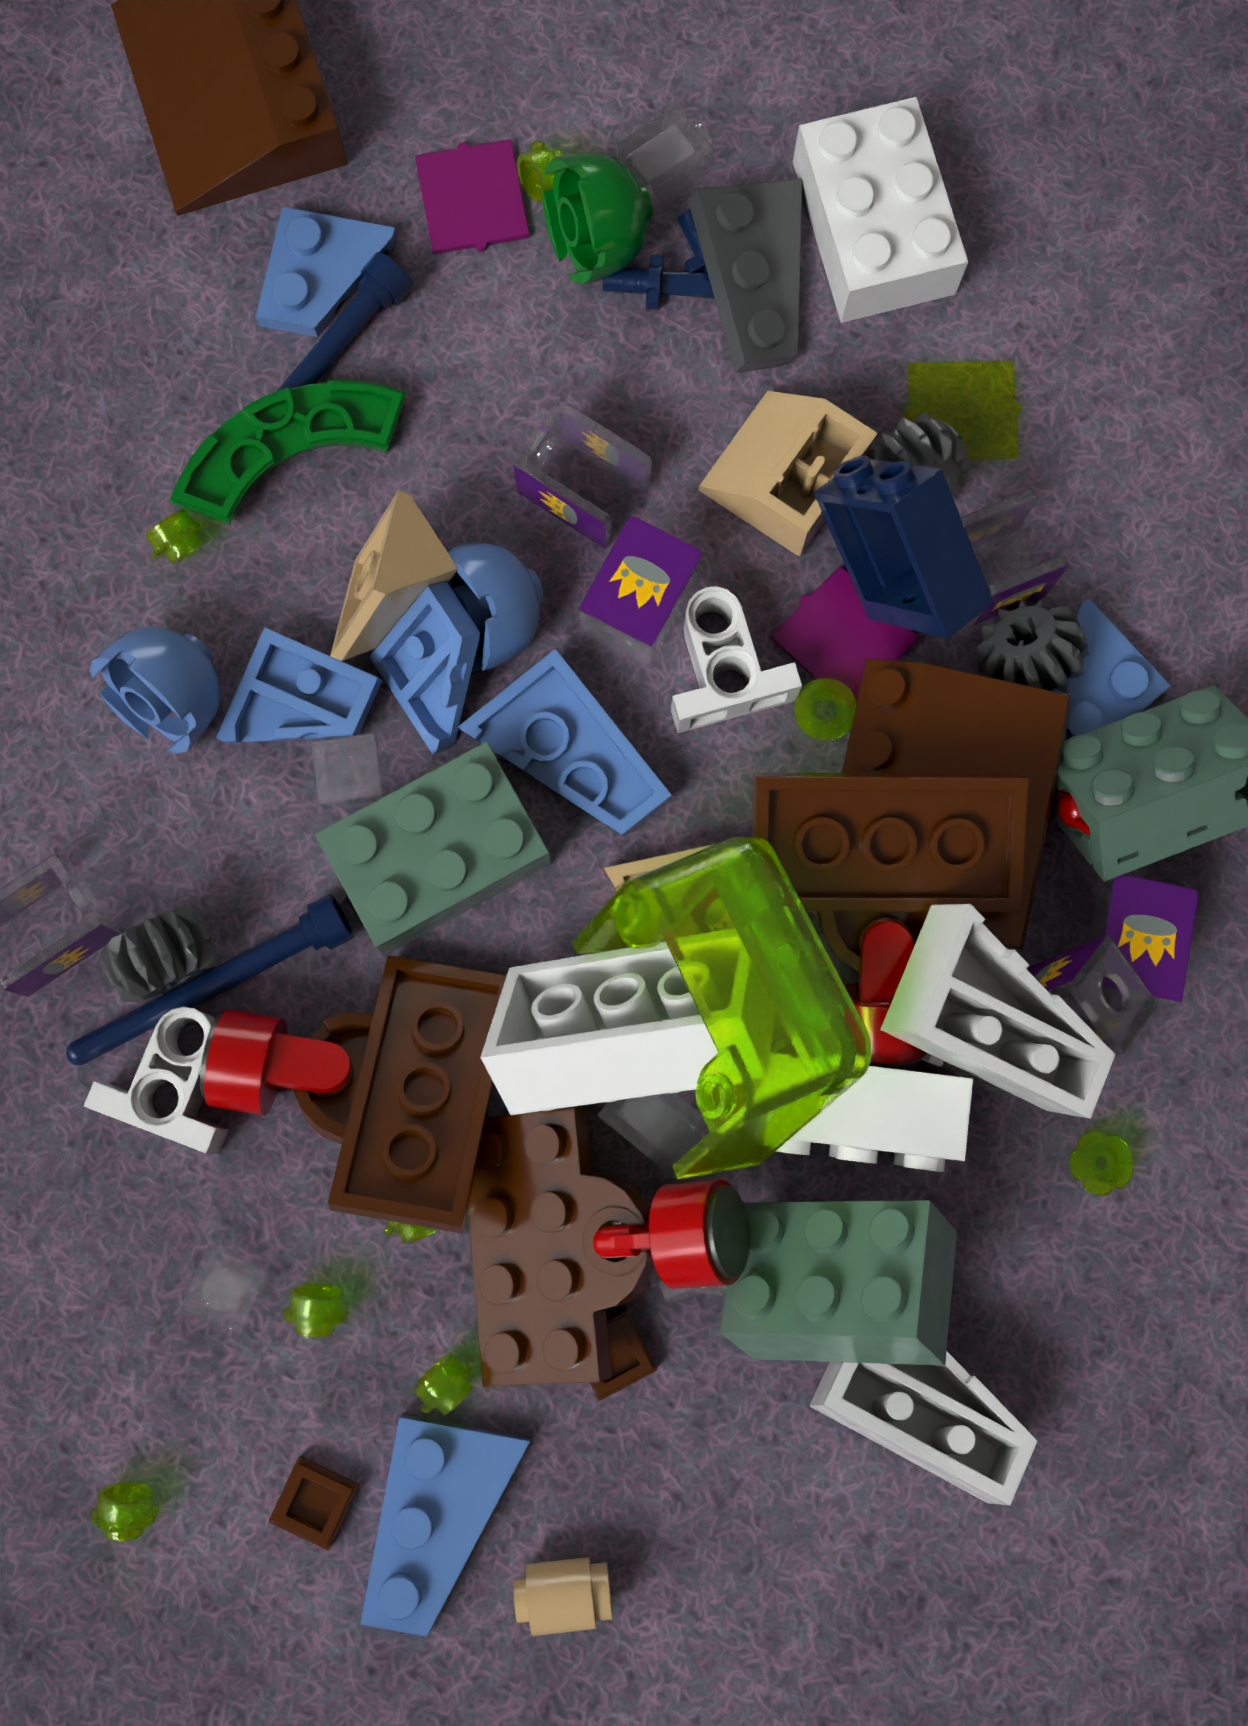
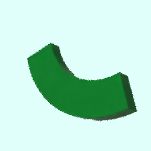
[169,380,407,525]

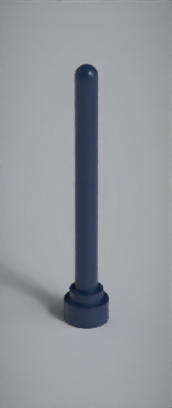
[277,252,414,391]
[66,893,354,1065]

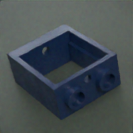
[813,456,994,639]

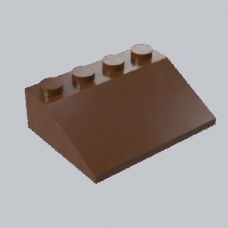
[111,0,348,216]
[842,658,1072,950]

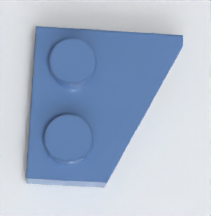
[255,207,397,337]
[369,581,480,755]
[216,627,383,743]

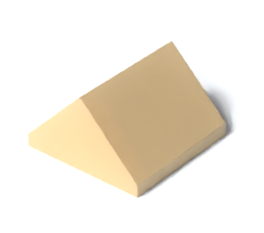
[330,490,458,661]

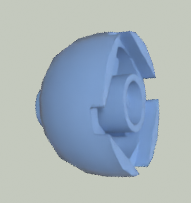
[447,542,543,672]
[90,626,222,754]

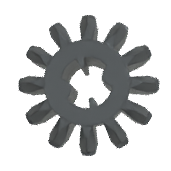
[866,412,972,494]
[976,596,1089,693]
[100,907,220,1003]

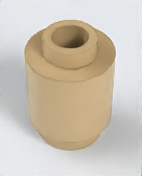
[513,1557,613,1636]

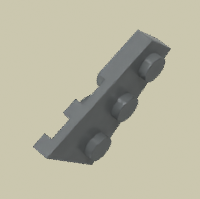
[688,179,802,373]

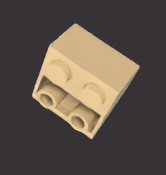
[699,391,877,557]

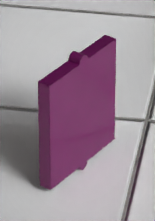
[415,139,530,255]
[770,566,919,710]

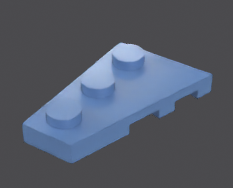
[458,649,674,837]
[360,1415,531,1637]

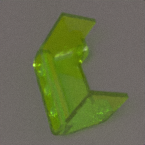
[572,837,872,1179]

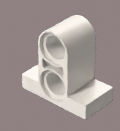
[671,586,802,733]
[84,1007,229,1154]

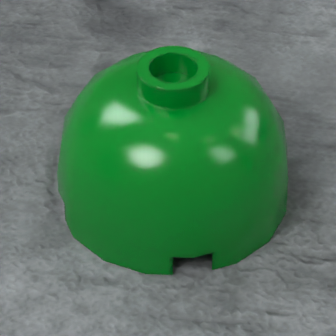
[543,152,653,285]

